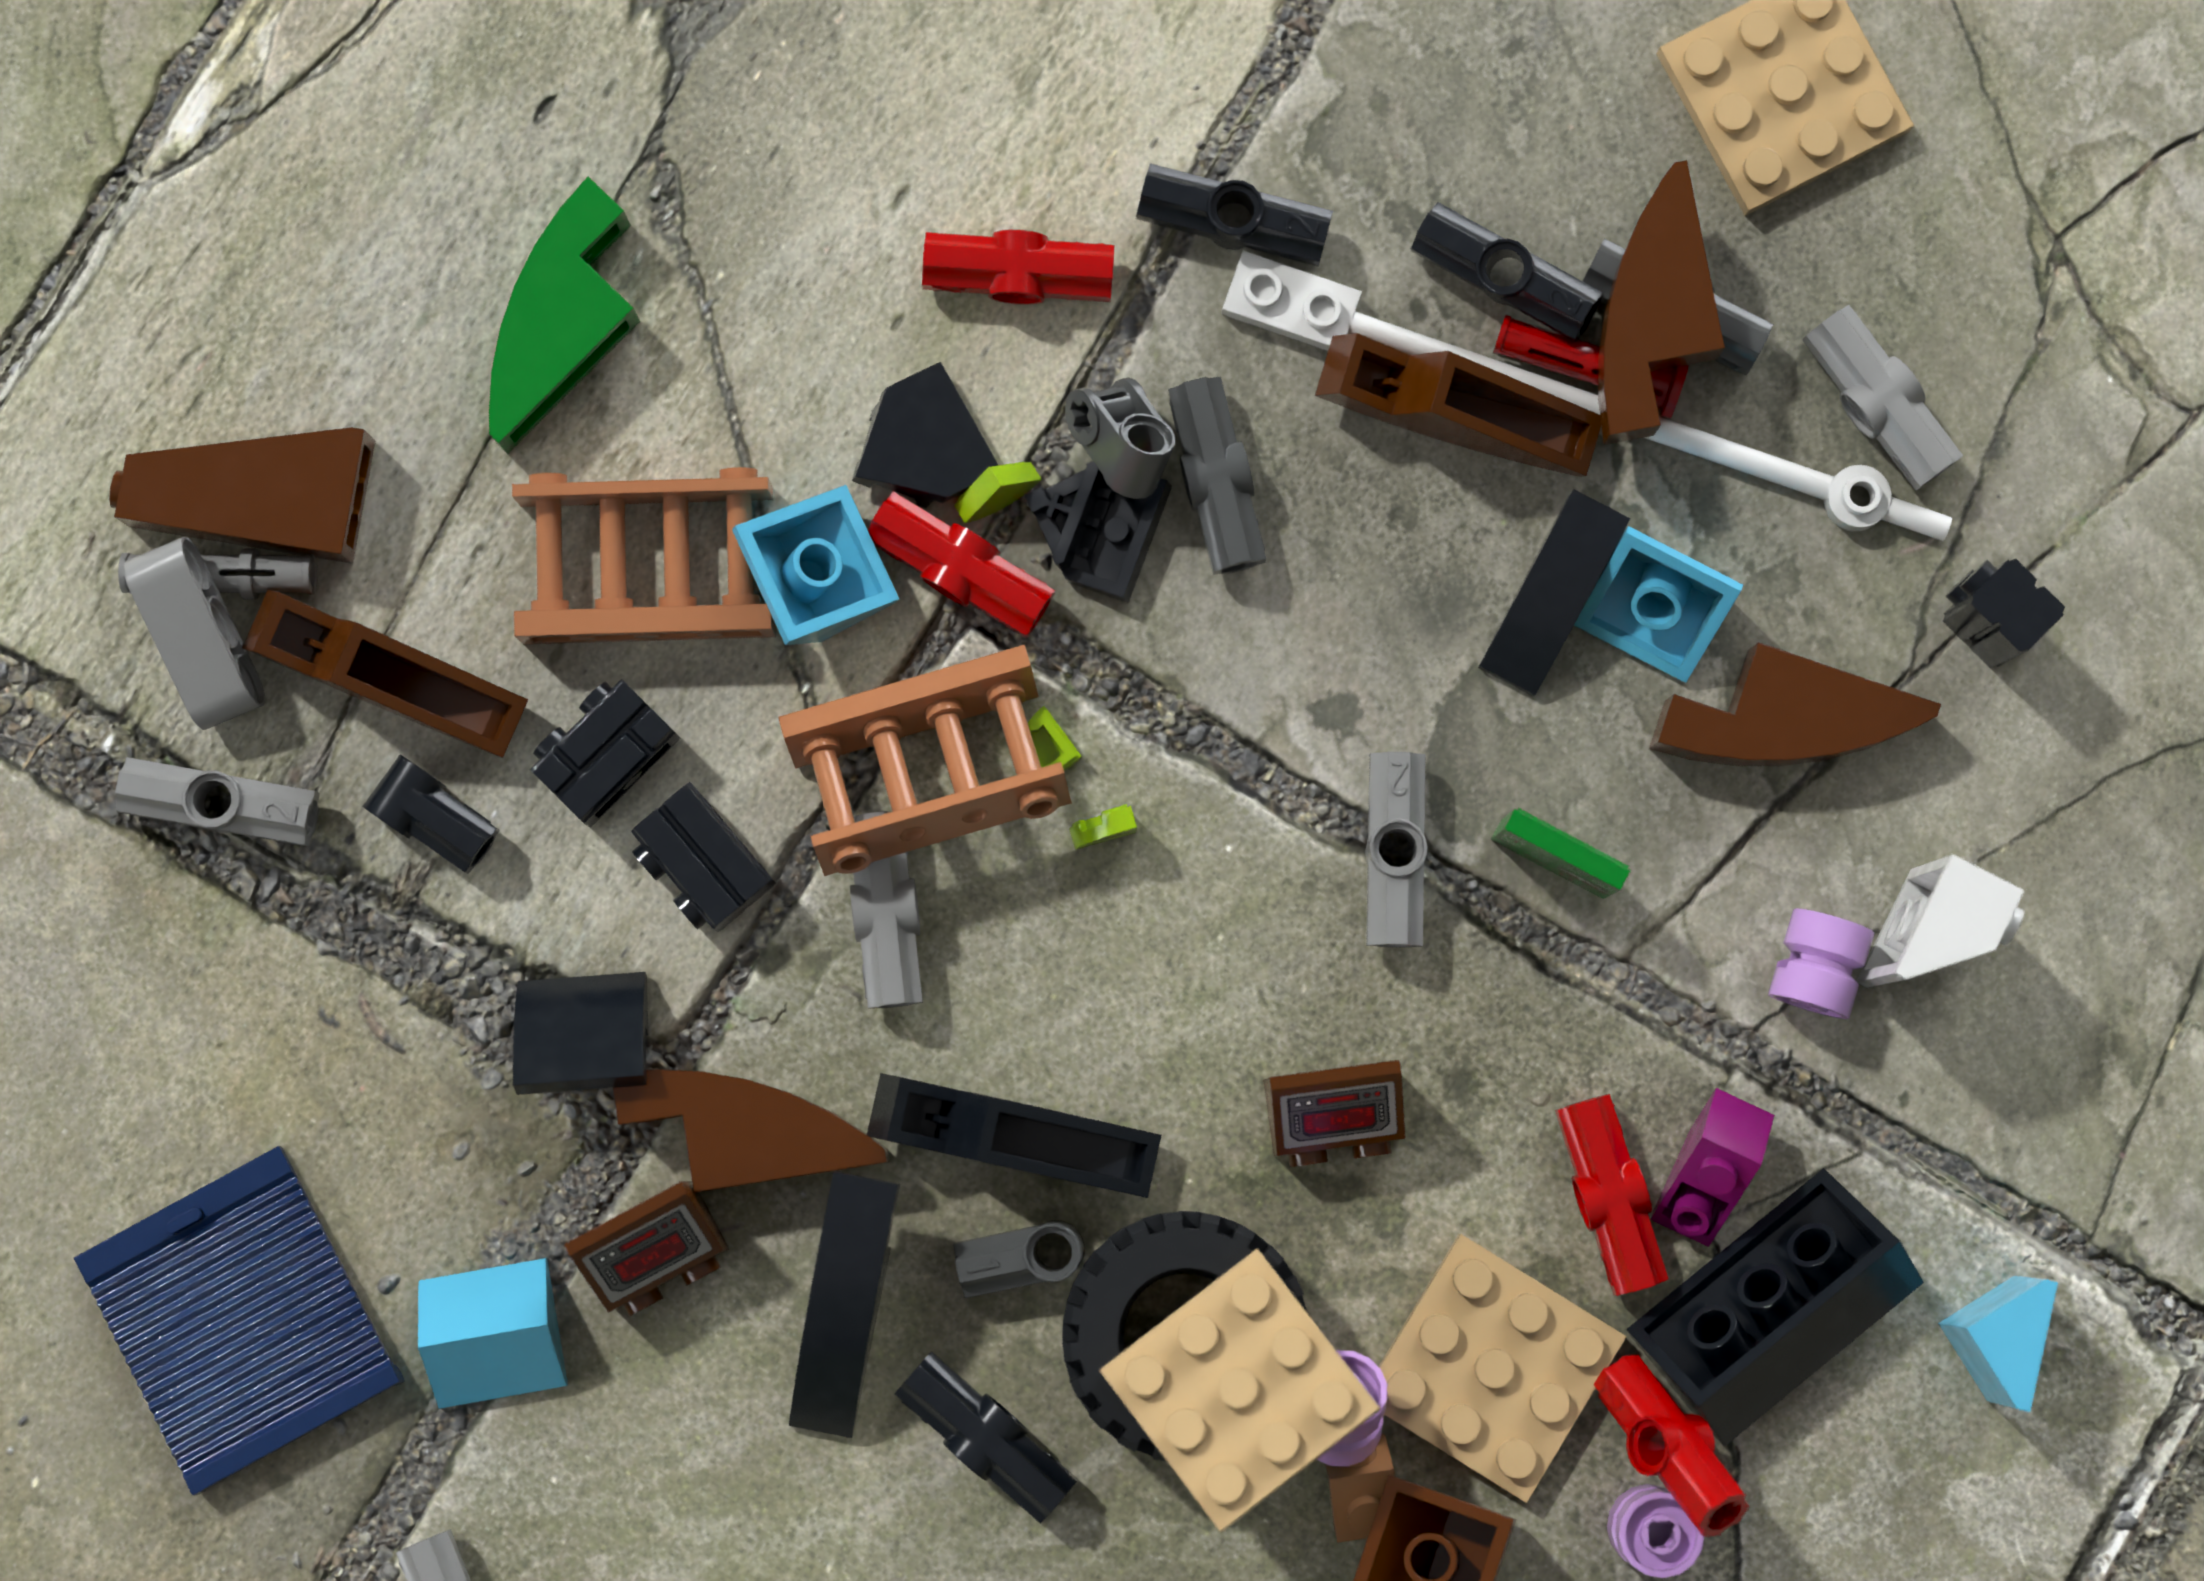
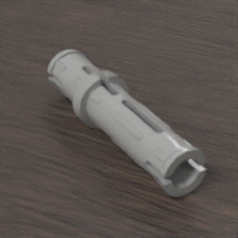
[118,549,318,599]

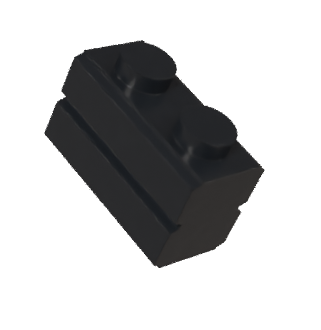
[1943,559,2065,668]
[530,679,681,828]
[631,782,776,932]

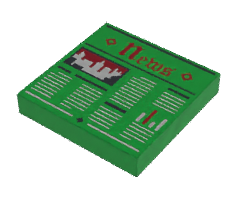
[1491,808,1631,899]

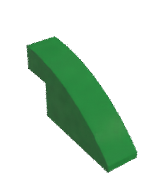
[489,176,640,454]

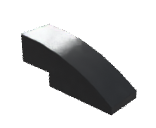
[1478,489,1631,696]

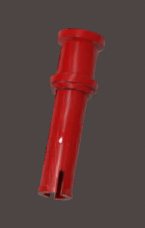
[1493,314,1689,419]

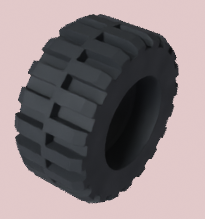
[1062,1211,1310,1462]

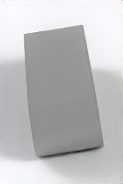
[124,537,265,730]

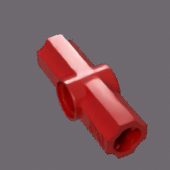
[922,230,1115,305]
[868,491,1055,639]
[1555,1094,1669,1296]
[1593,1355,1750,1537]

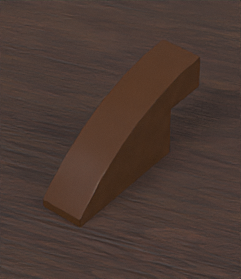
[1598,160,1725,445]
[1315,333,1601,477]
[242,590,528,758]
[1649,642,1941,766]
[613,1069,890,1192]

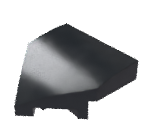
[852,362,998,508]
[1024,461,1172,603]

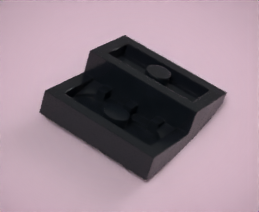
[513,972,648,1095]

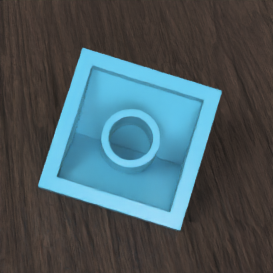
[732,485,899,645]
[1574,526,1743,683]
[418,1258,568,1409]
[1938,1276,2058,1412]

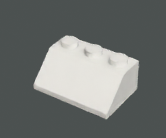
[1856,854,2025,988]

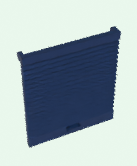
[73,1146,405,1496]

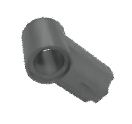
[953,1220,1085,1298]

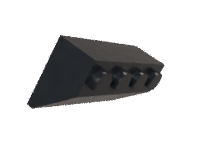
[1626,1168,1924,1447]

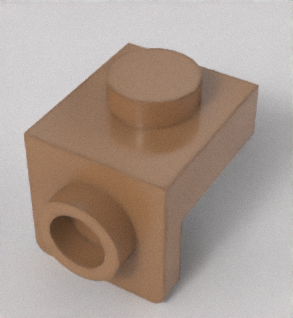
[1325,1433,1395,1543]

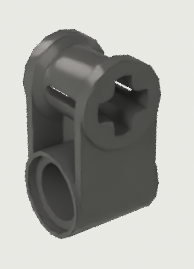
[1065,377,1175,499]

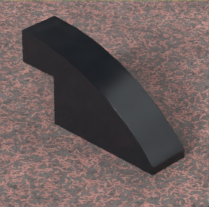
[867,1073,1162,1198]
[789,1171,901,1438]

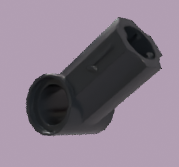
[363,754,500,874]

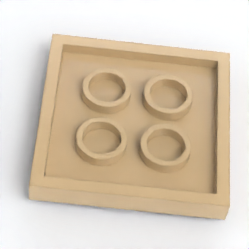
[1656,0,1914,216]
[1378,1234,1627,1503]
[1100,1248,1380,1533]

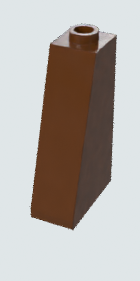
[109,427,376,564]

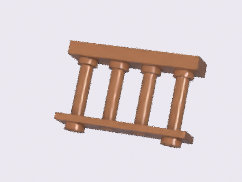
[512,467,776,645]
[778,645,1072,876]

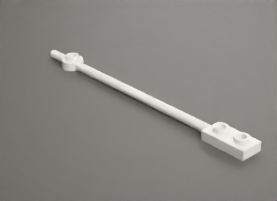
[1221,250,1952,541]

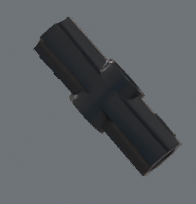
[1136,163,1333,267]
[1411,202,1603,342]
[894,1351,1077,1524]

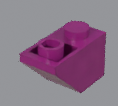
[1650,1088,1775,1247]

